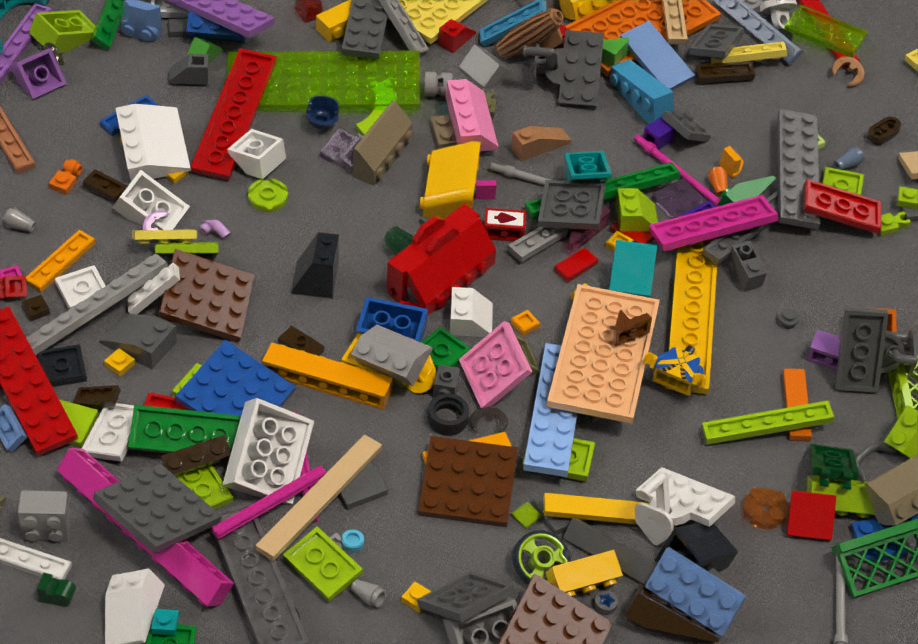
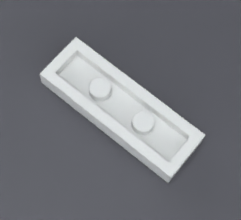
[127,263,180,314]

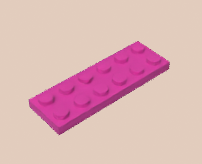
[649,195,778,251]

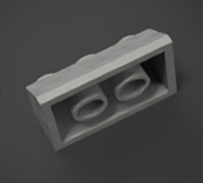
[351,325,433,386]
[443,597,517,644]

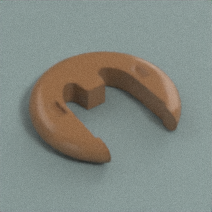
[832,57,865,87]

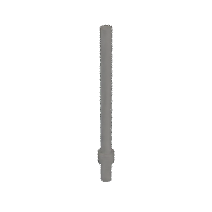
[490,163,550,186]
[834,555,848,644]

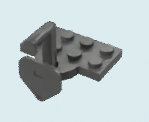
[523,30,604,108]
[835,308,917,392]

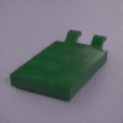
[808,444,859,490]

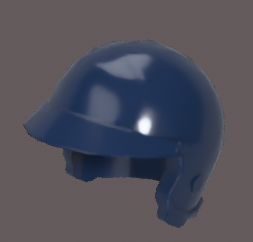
[305,95,339,129]

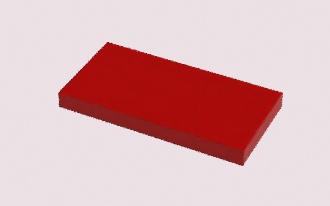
[804,179,881,234]

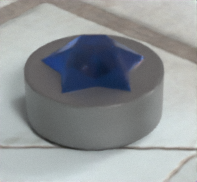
[594,591,618,614]

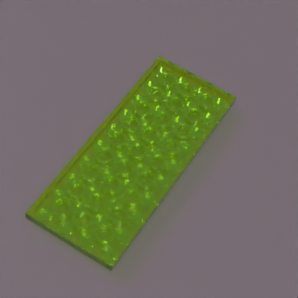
[227,51,420,111]

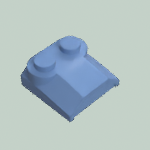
[120,0,162,42]

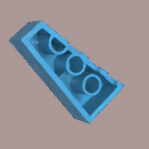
[610,59,674,125]

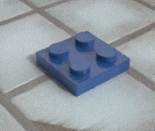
[850,519,908,564]

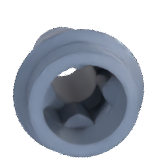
[834,147,864,170]

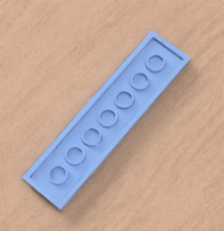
[523,343,577,477]

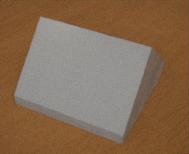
[459,44,512,89]

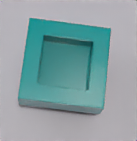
[151,609,180,636]

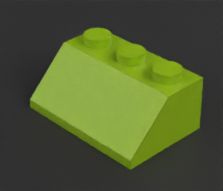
[807,475,875,518]

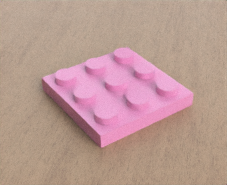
[459,321,532,411]

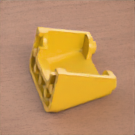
[420,141,481,219]

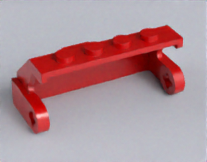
[386,204,496,316]

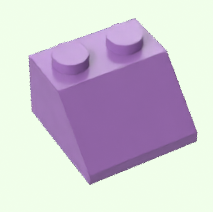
[10,48,67,99]

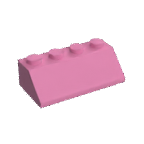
[446,79,499,151]

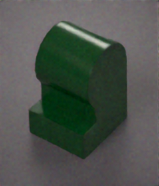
[36,572,76,607]

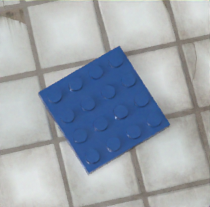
[174,340,296,416]

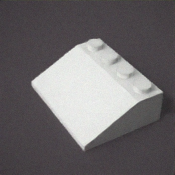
[116,104,191,182]
[222,398,314,505]

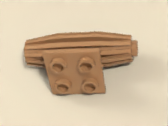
[496,8,565,59]

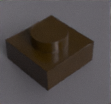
[22,295,50,321]

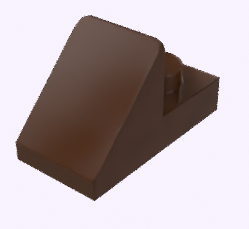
[612,310,652,347]

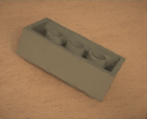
[353,100,414,186]
[865,454,918,526]

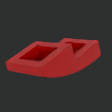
[0,276,27,299]

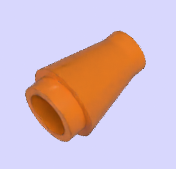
[708,167,728,197]

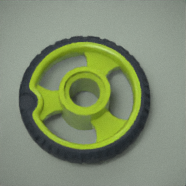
[512,530,571,584]

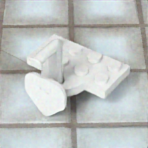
[634,467,735,545]

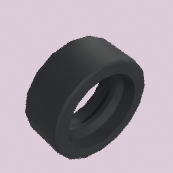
[428,393,469,435]

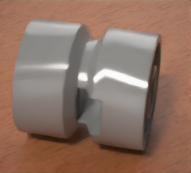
[424,71,452,97]

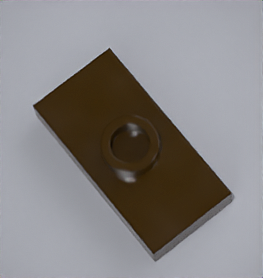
[278,325,325,356]
[73,385,121,408]

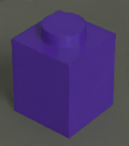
[643,117,675,150]

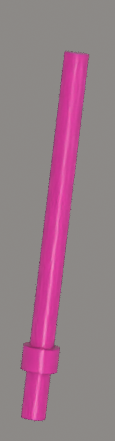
[634,134,721,207]

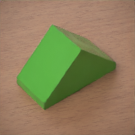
[186,37,222,63]
[601,37,629,67]

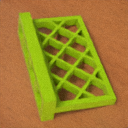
[888,355,918,419]

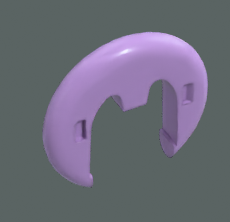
[142,211,176,246]

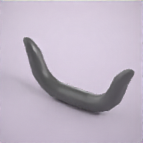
[855,443,899,482]

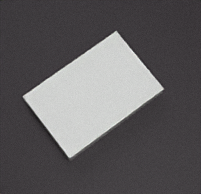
[81,403,134,462]

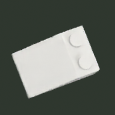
[112,170,190,230]
[105,569,165,644]

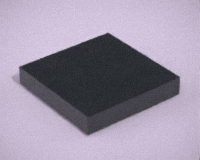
[37,344,87,387]

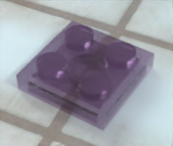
[652,178,707,219]

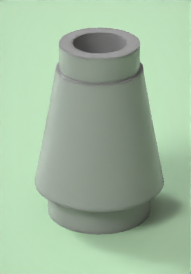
[3,208,36,233]
[351,579,386,607]

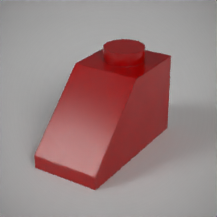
[438,19,476,53]

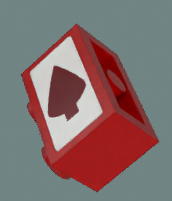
[484,208,526,242]

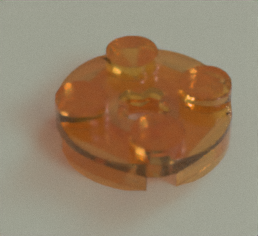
[743,487,788,529]

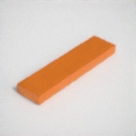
[783,368,812,441]

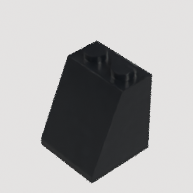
[291,232,339,299]
[655,523,738,572]

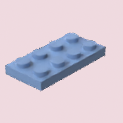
[645,547,747,636]

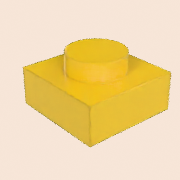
[104,348,135,377]
[401,582,431,613]

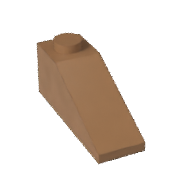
[511,126,572,161]

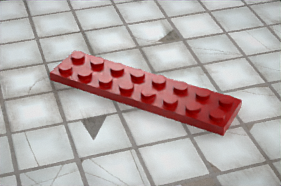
[190,48,277,180]
[0,306,78,456]

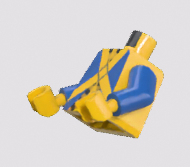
[642,345,706,396]

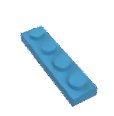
[480,0,547,47]

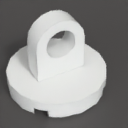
[760,0,797,30]

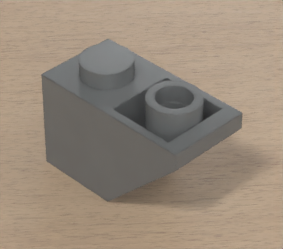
[169,54,209,85]
[731,241,767,291]

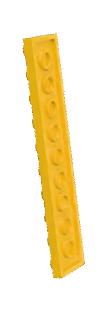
[666,237,717,394]

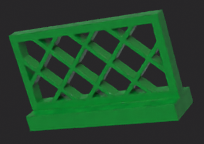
[831,519,918,598]

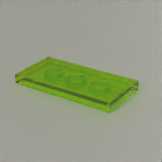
[784,5,868,58]

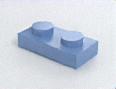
[0,404,27,452]

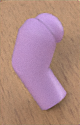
[200,220,231,240]

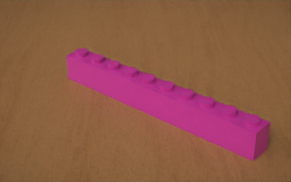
[57,448,234,607]

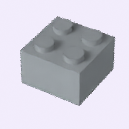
[18,491,71,542]

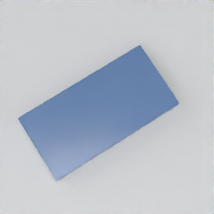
[619,21,695,90]

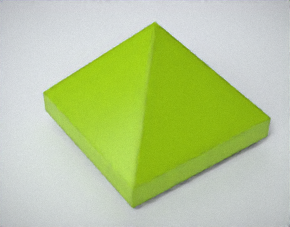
[511,502,543,529]

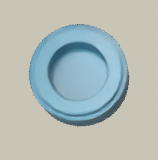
[341,529,364,553]

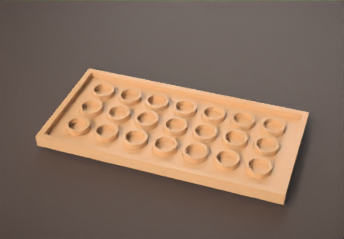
[546,284,660,424]

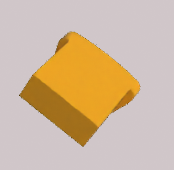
[719,146,744,178]

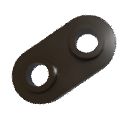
[867,116,901,144]

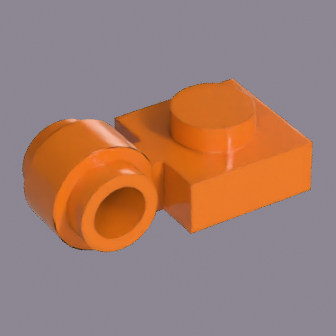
[48,159,83,195]

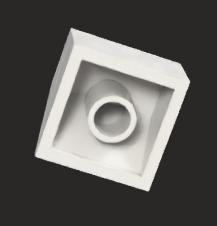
[227,129,286,179]
[450,287,493,337]

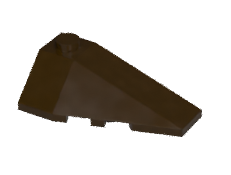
[625,583,720,643]

